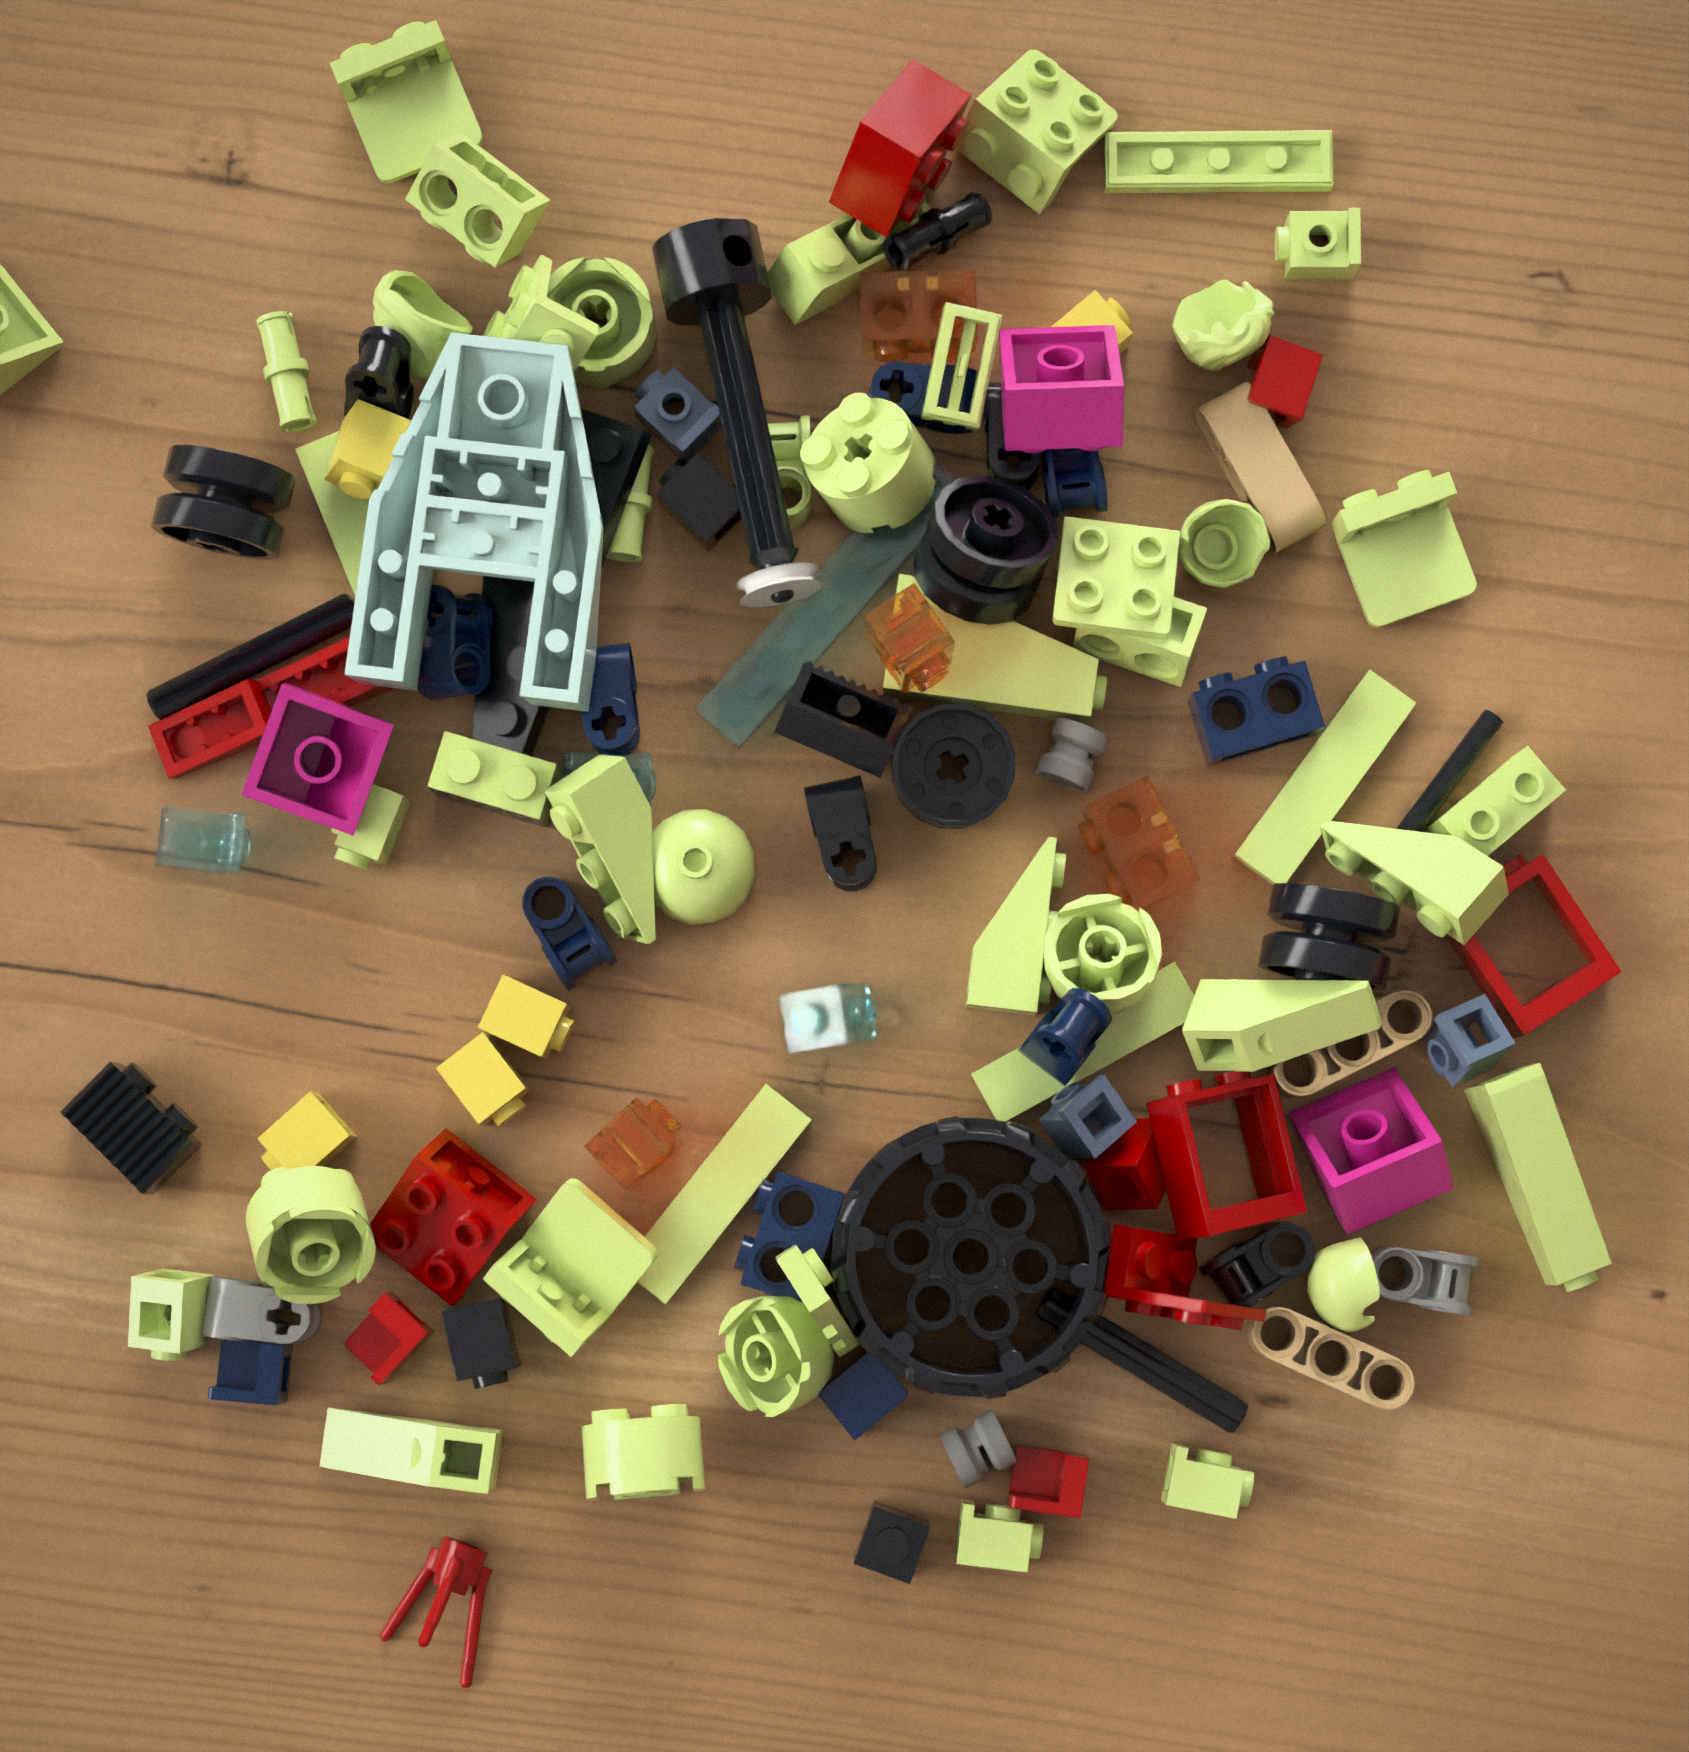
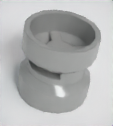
[1035,717,1110,793]
[939,1410,1018,1489]

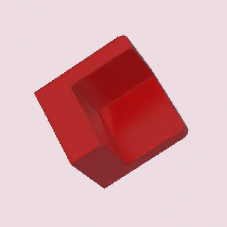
[1247,335,1323,429]
[1084,1118,1166,1210]
[345,1292,434,1386]
[1007,1445,1089,1518]

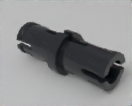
[883,192,992,271]

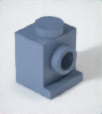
[634,367,723,463]
[1422,994,1516,1088]
[1039,1075,1137,1159]

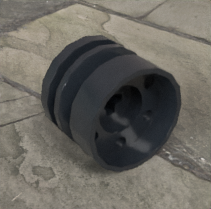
[892,704,1015,829]

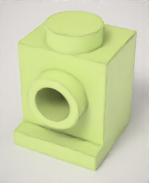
[1275,208,1361,280]
[331,784,411,871]
[128,1268,213,1361]
[1161,1442,1254,1519]
[955,1499,1044,1573]

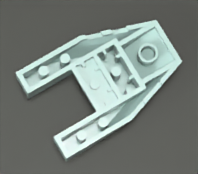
[345,332,604,712]

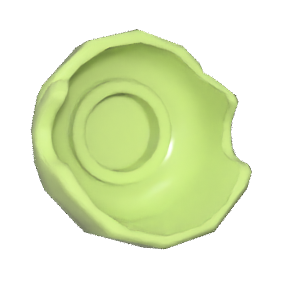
[1178,499,1270,588]
[1307,1237,1380,1333]

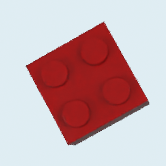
[829,59,972,237]

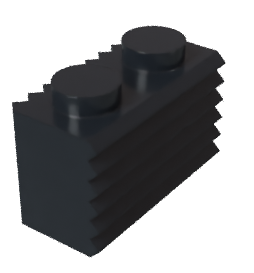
[774,661,911,778]
[60,1061,202,1195]

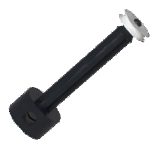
[652,218,824,608]

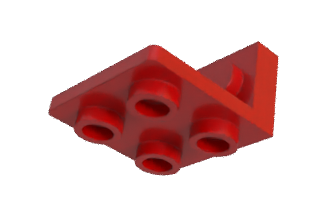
[370,1128,537,1306]
[1103,1224,1266,1331]

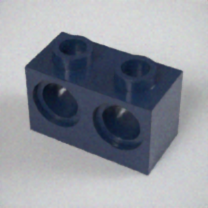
[1188,656,1325,767]
[734,1171,845,1303]

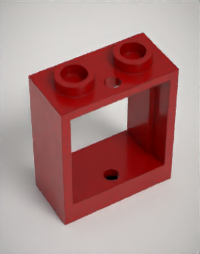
[1445,853,1622,1038]
[1146,1071,1307,1241]

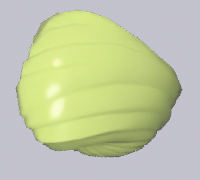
[373,270,473,380]

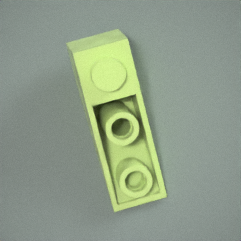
[767,201,931,325]
[544,755,656,944]
[1320,820,1509,945]
[965,837,1066,1016]
[1182,979,1382,1072]
[319,1407,503,1494]

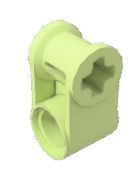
[768,415,812,530]

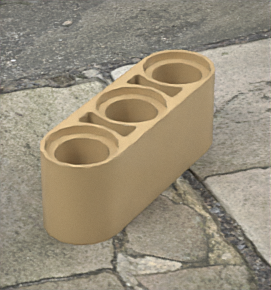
[1195,382,1327,553]
[1268,990,1432,1098]
[1245,1305,1415,1410]

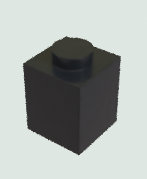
[657,453,743,552]
[442,1297,521,1389]
[853,1500,930,1584]

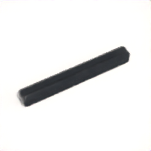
[146,594,355,720]
[1036,1287,1248,1433]

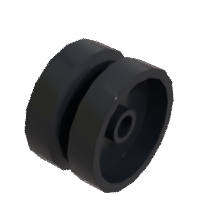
[151,445,296,560]
[913,475,1058,625]
[1258,883,1401,990]

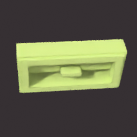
[921,302,1003,431]

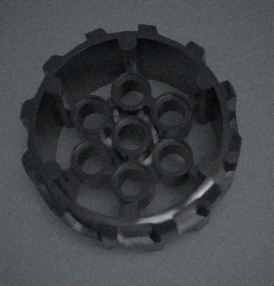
[831,1116,1113,1399]

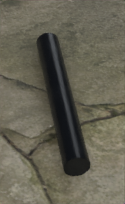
[1396,709,1503,832]

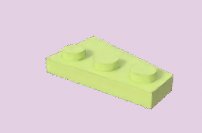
[776,1244,860,1357]

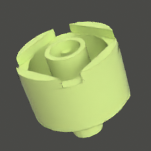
[547,257,657,389]
[800,393,936,533]
[246,1166,376,1304]
[581,1404,705,1500]

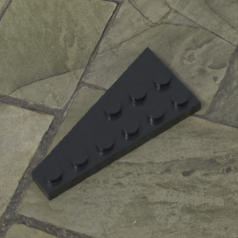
[472,408,652,756]

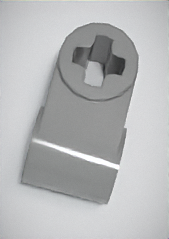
[1370,1246,1479,1317]
[202,1276,322,1344]

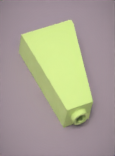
[883,574,1107,725]
[1463,1063,1612,1292]

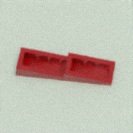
[148,636,394,779]

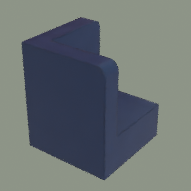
[207,1339,293,1405]
[818,1352,908,1440]

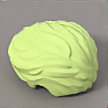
[1172,280,1275,371]

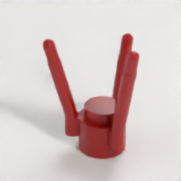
[380,1536,492,1688]

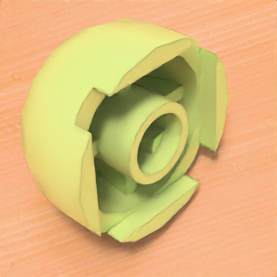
[652,809,756,925]
[1043,894,1162,1014]
[718,1295,834,1417]

